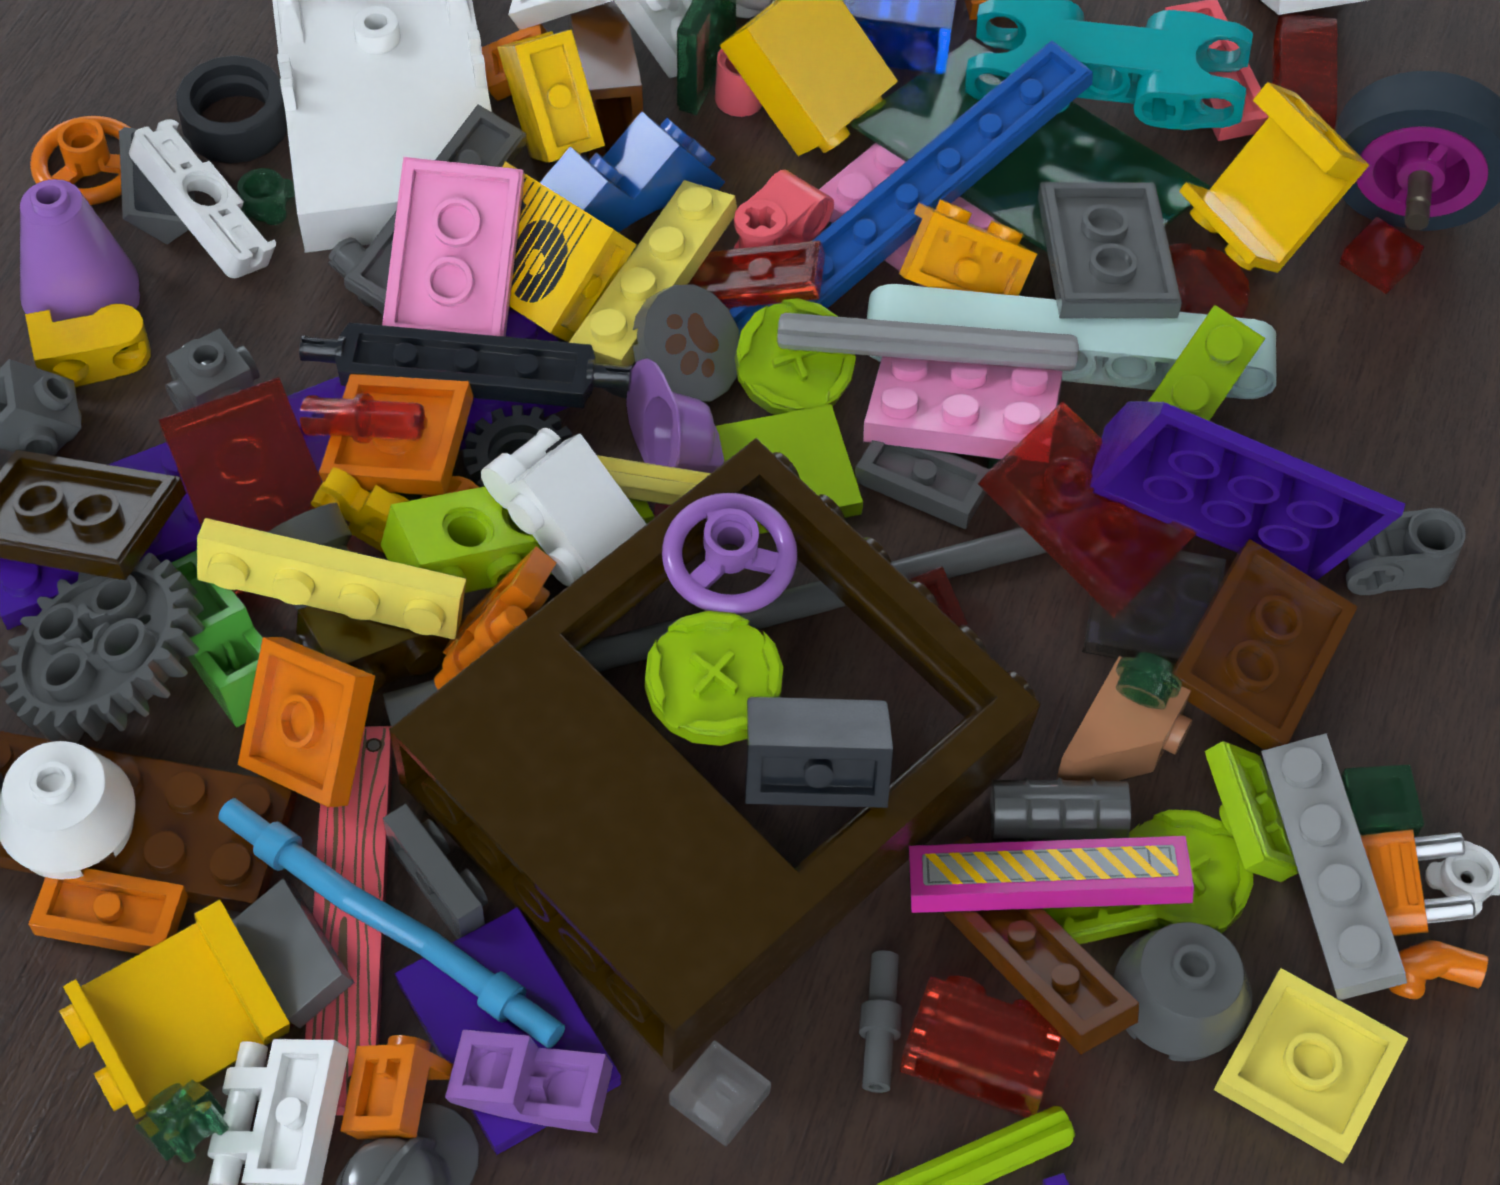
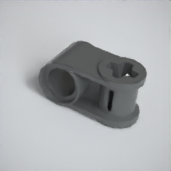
[1346,508,1466,595]

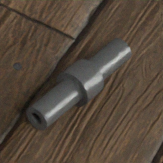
[859,950,903,1093]

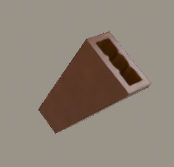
[568,0,644,160]

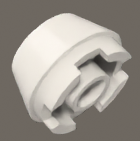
[0,741,135,879]

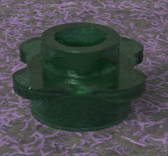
[237,168,295,225]

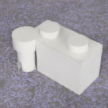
[481,428,647,586]

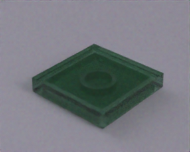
[677,0,736,115]

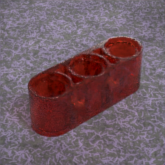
[1272,13,1338,130]

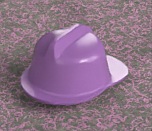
[627,358,724,473]

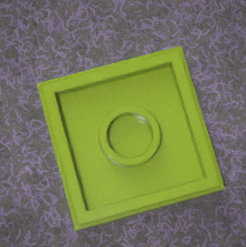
[716,404,863,534]

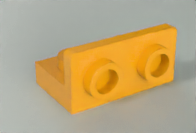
[899,199,1037,296]

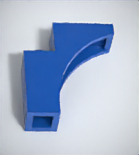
[540,111,725,233]

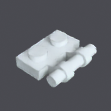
[208,1039,349,1185]

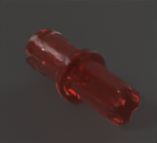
[300,393,428,444]

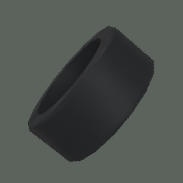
[176,55,287,164]

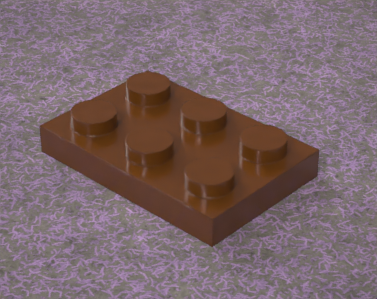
[1168,538,1358,750]

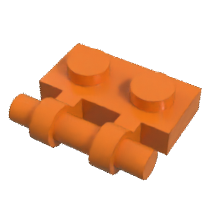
[434,546,557,689]

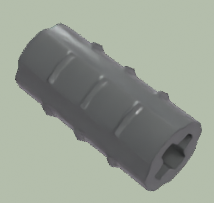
[990,777,1131,842]

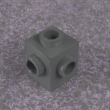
[165,328,260,429]
[0,359,81,456]

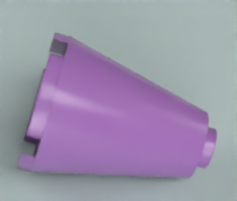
[20,179,140,322]

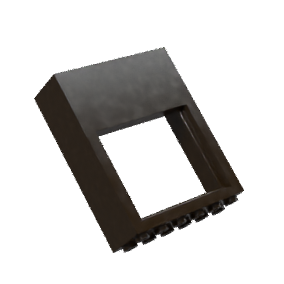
[389,438,1041,1072]

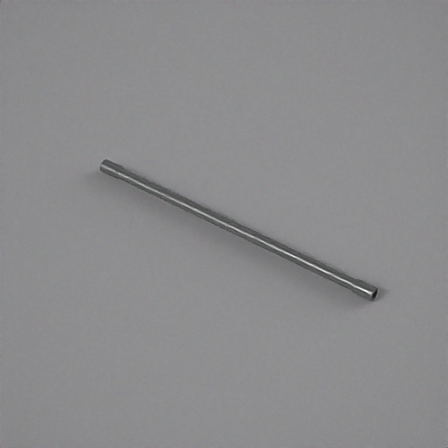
[382,502,1162,727]

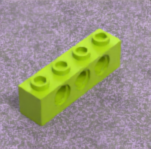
[381,486,655,593]

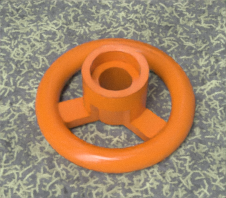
[30,116,131,205]

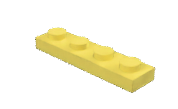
[569,180,737,366]
[197,518,466,640]

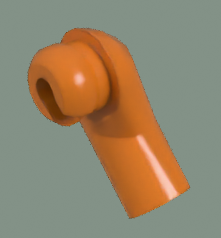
[1389,940,1488,1000]

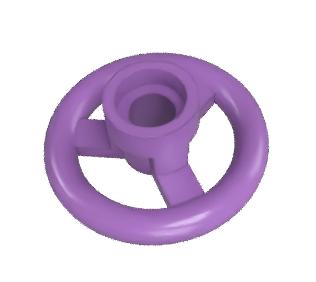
[662,493,797,615]

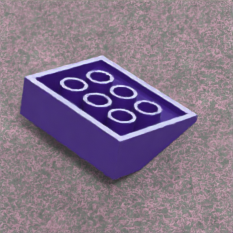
[1086,401,1405,581]

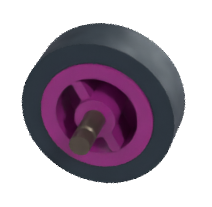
[1336,71,1500,231]

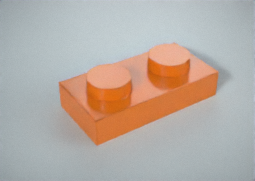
[28,868,188,954]

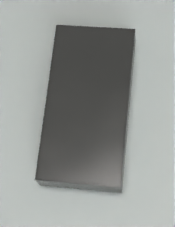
[232,879,354,1028]

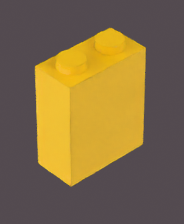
[720,0,898,156]

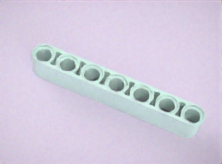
[867,284,1276,399]

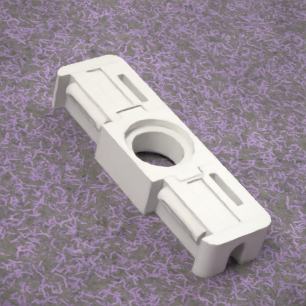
[129,119,276,278]

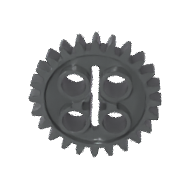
[0,553,205,744]

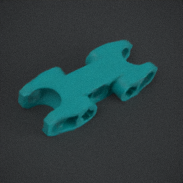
[965,0,1253,130]

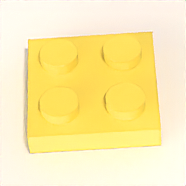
[1214,968,1408,1164]

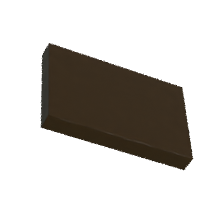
[0,450,186,581]

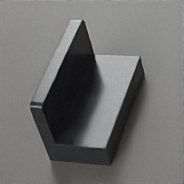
[745,697,893,808]

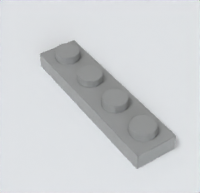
[1261,733,1407,1000]

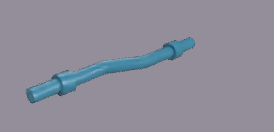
[218,798,565,1048]

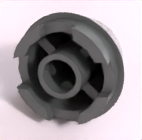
[1114,922,1252,1061]

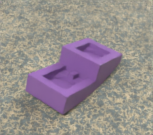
[445,1030,613,1133]

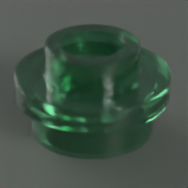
[1116,652,1182,709]

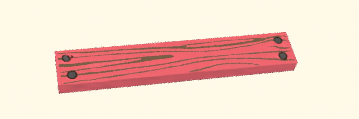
[305,726,393,1115]

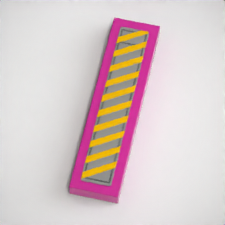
[909,836,1194,913]

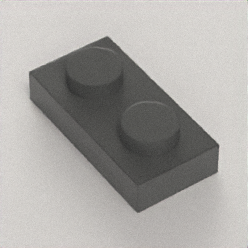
[855,440,994,530]
[383,804,488,939]

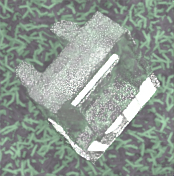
[669,1040,771,1147]

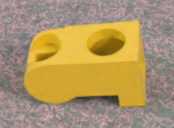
[25,304,151,387]

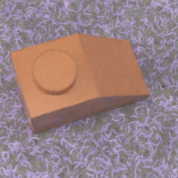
[1056,656,1193,781]

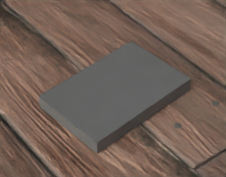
[1038,182,1182,318]

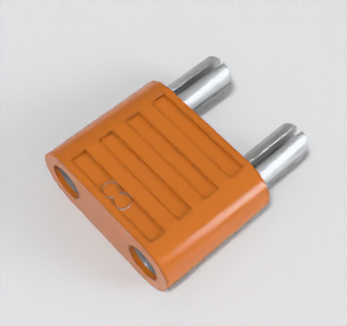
[1360,829,1476,936]

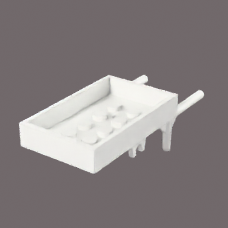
[272,0,492,253]

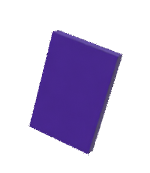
[395,907,621,1156]

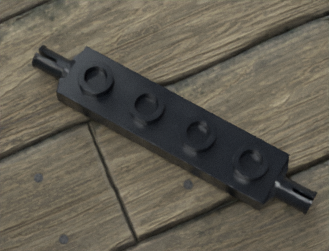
[299,322,632,408]

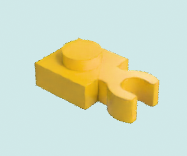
[311,467,409,553]

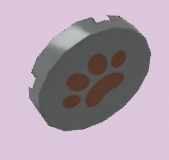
[633,284,740,403]

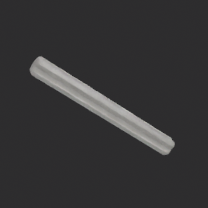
[777,313,1079,371]

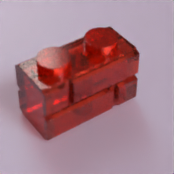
[899,975,1062,1118]

